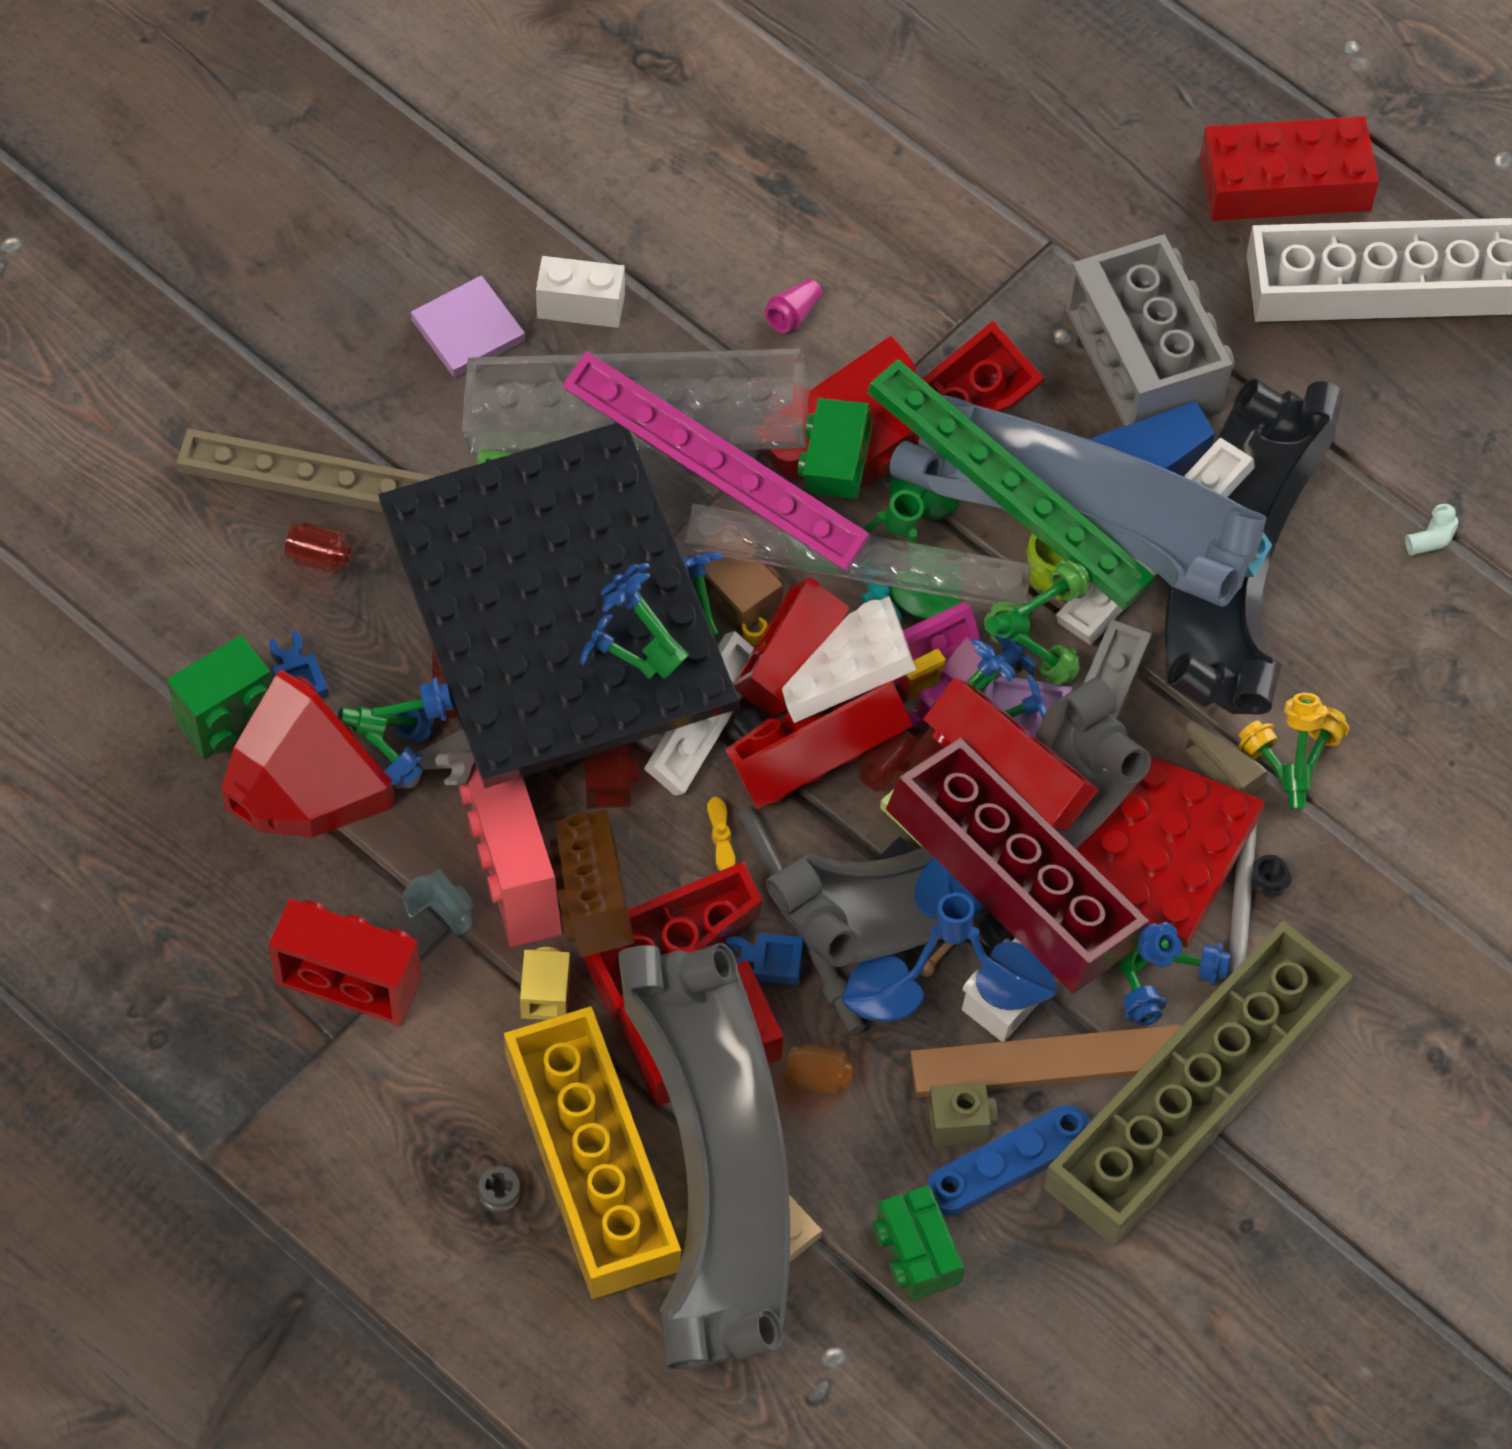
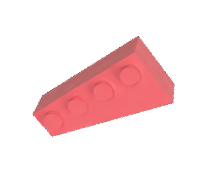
[458,761,562,948]

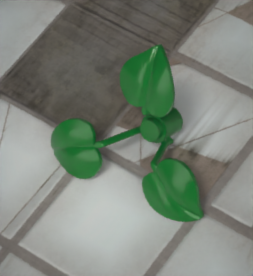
[777,476,961,620]

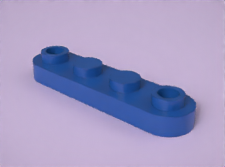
[926,1105,1090,1217]

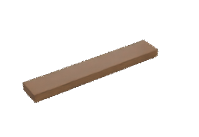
[910,1025,1181,1097]

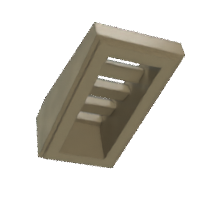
[1181,721,1268,796]

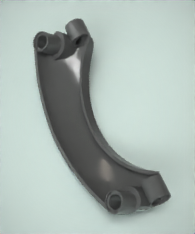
[766,677,1151,967]
[618,943,790,1369]

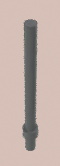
[738,806,865,1036]

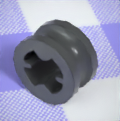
[478,1166,521,1213]

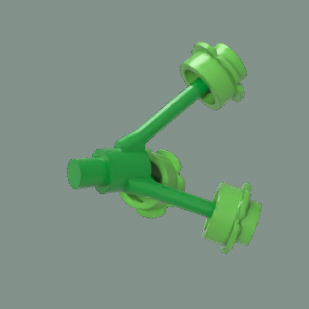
[984,560,1090,686]

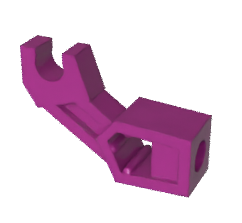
[907,636,983,730]

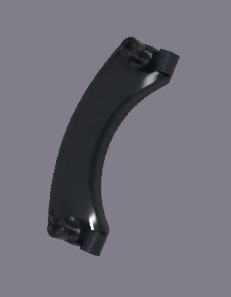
[1164,378,1344,715]

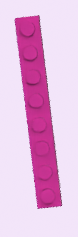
[562,351,871,572]

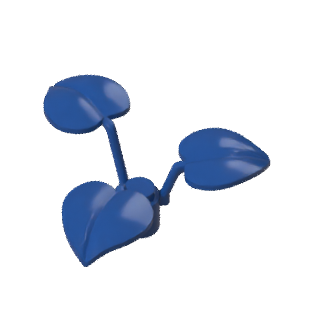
[842,858,1057,1022]

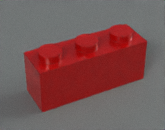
[733,577,850,718]

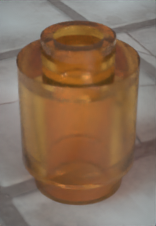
[784,1043,854,1097]

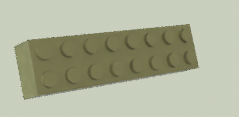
[1044,920,1353,1247]

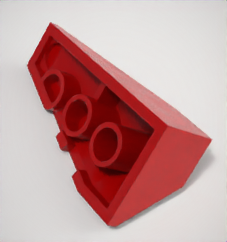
[914,320,1045,445]

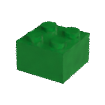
[167,634,272,759]

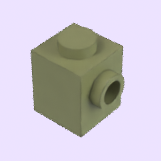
[928,1082,997,1147]

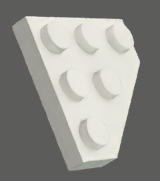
[782,596,916,723]

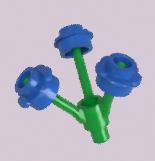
[337,678,454,787]
[1118,922,1231,1026]

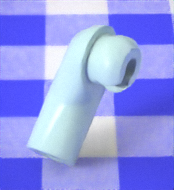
[1405,504,1458,556]

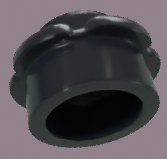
[1251,855,1292,898]

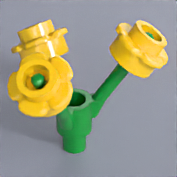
[1237,693,1350,809]

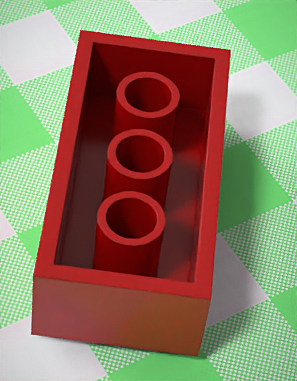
[1200,116,1379,221]

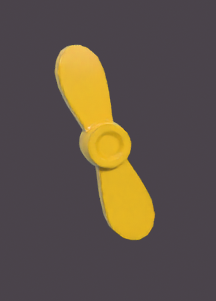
[707,796,735,871]

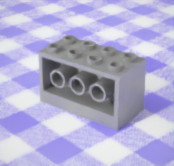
[1066,234,1235,426]

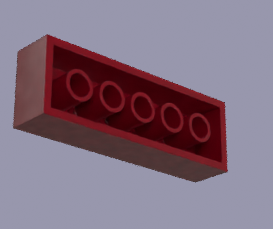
[885,737,1149,994]

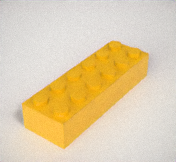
[504,1006,681,1300]

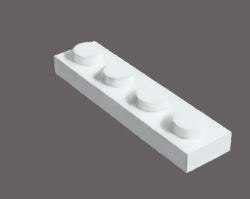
[644,631,754,796]

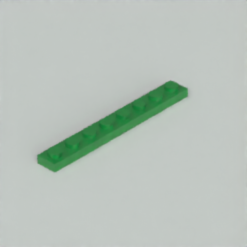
[867,359,1155,610]

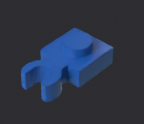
[269,631,329,699]
[726,933,804,985]

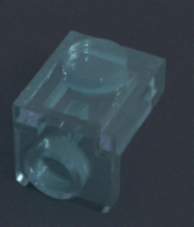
[402,869,473,937]

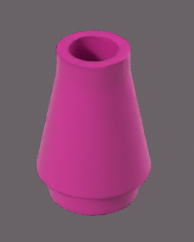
[764,278,823,334]

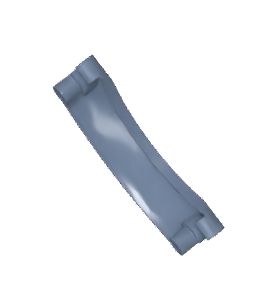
[890,396,1266,607]

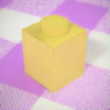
[520,947,570,1020]

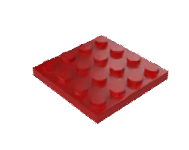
[1076,756,1264,948]

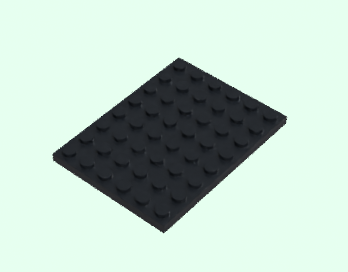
[378,422,740,788]

